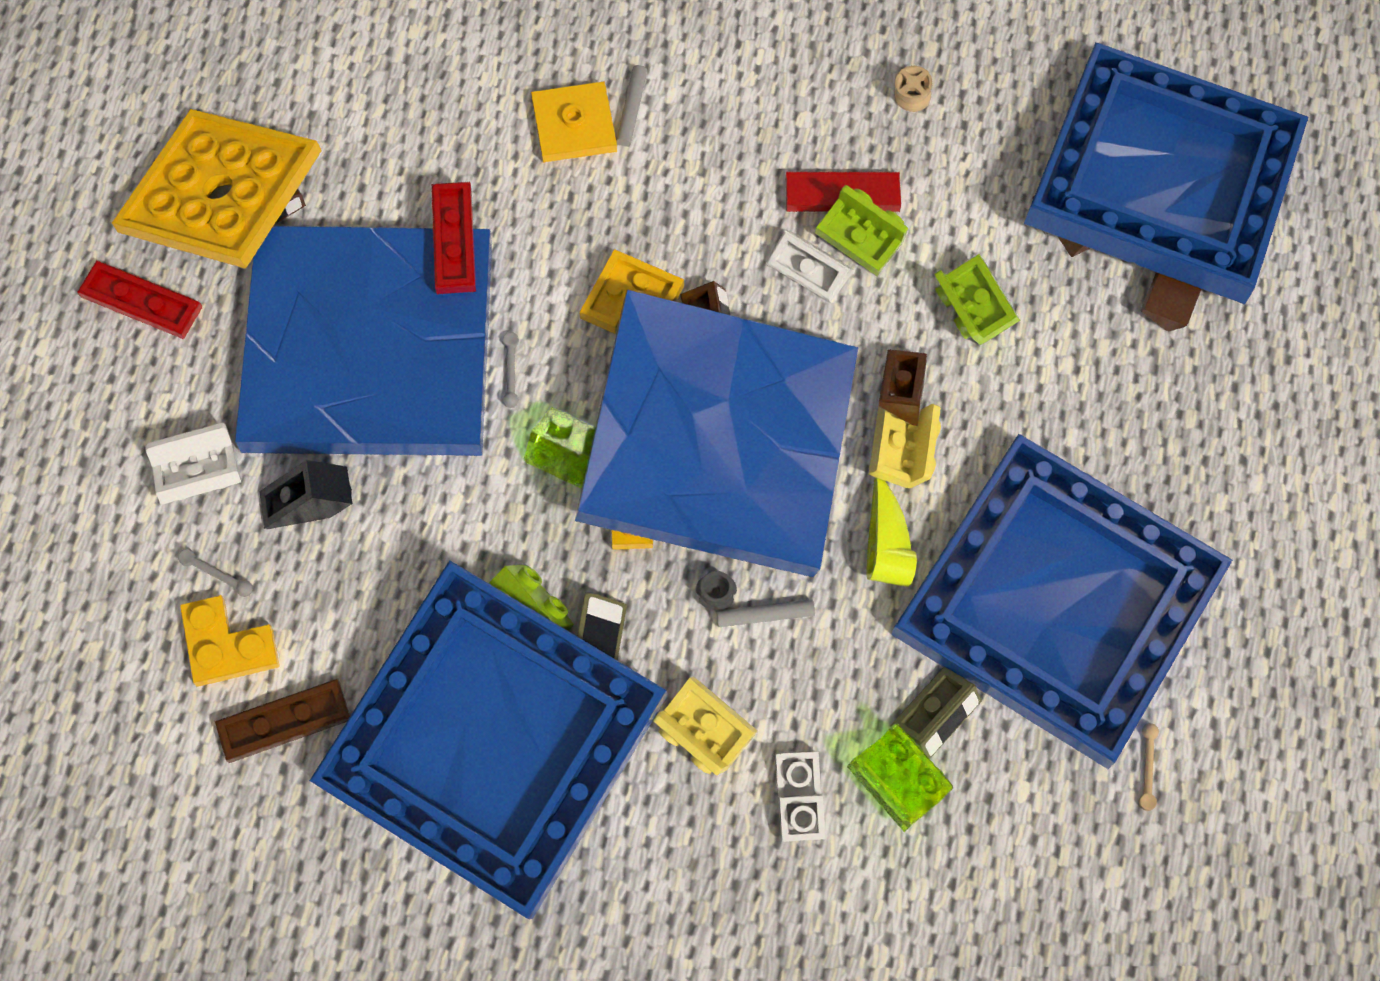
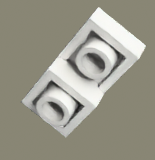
[775,751,826,842]

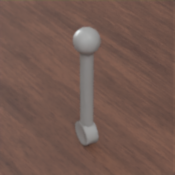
[503,332,519,408]
[178,549,253,597]

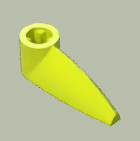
[866,478,917,587]

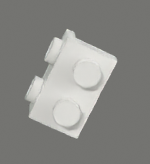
[145,423,241,505]

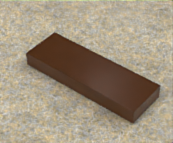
[215,679,350,763]

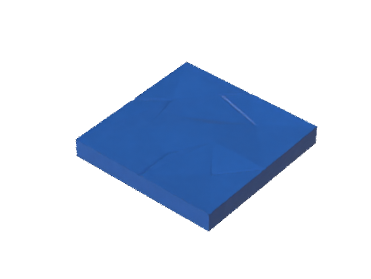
[1024,42,1309,304]
[235,226,492,456]
[575,290,858,577]
[891,434,1233,769]
[309,560,669,919]

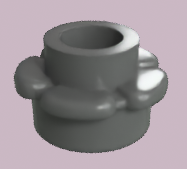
[696,571,737,610]

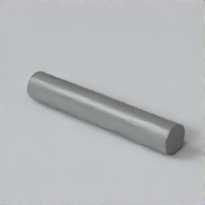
[616,65,647,147]
[716,599,815,627]

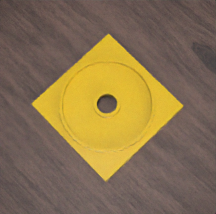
[112,109,322,269]

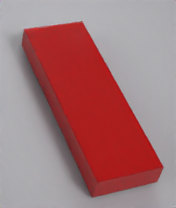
[785,172,901,212]
[431,182,476,294]
[77,260,202,339]

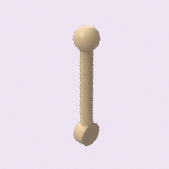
[1139,723,1159,811]

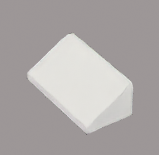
[766,230,854,303]

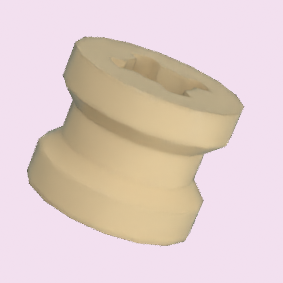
[894,65,932,112]

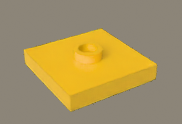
[531,81,617,163]

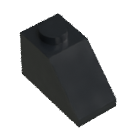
[259,460,353,529]

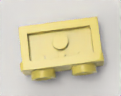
[868,404,941,488]
[653,677,758,775]

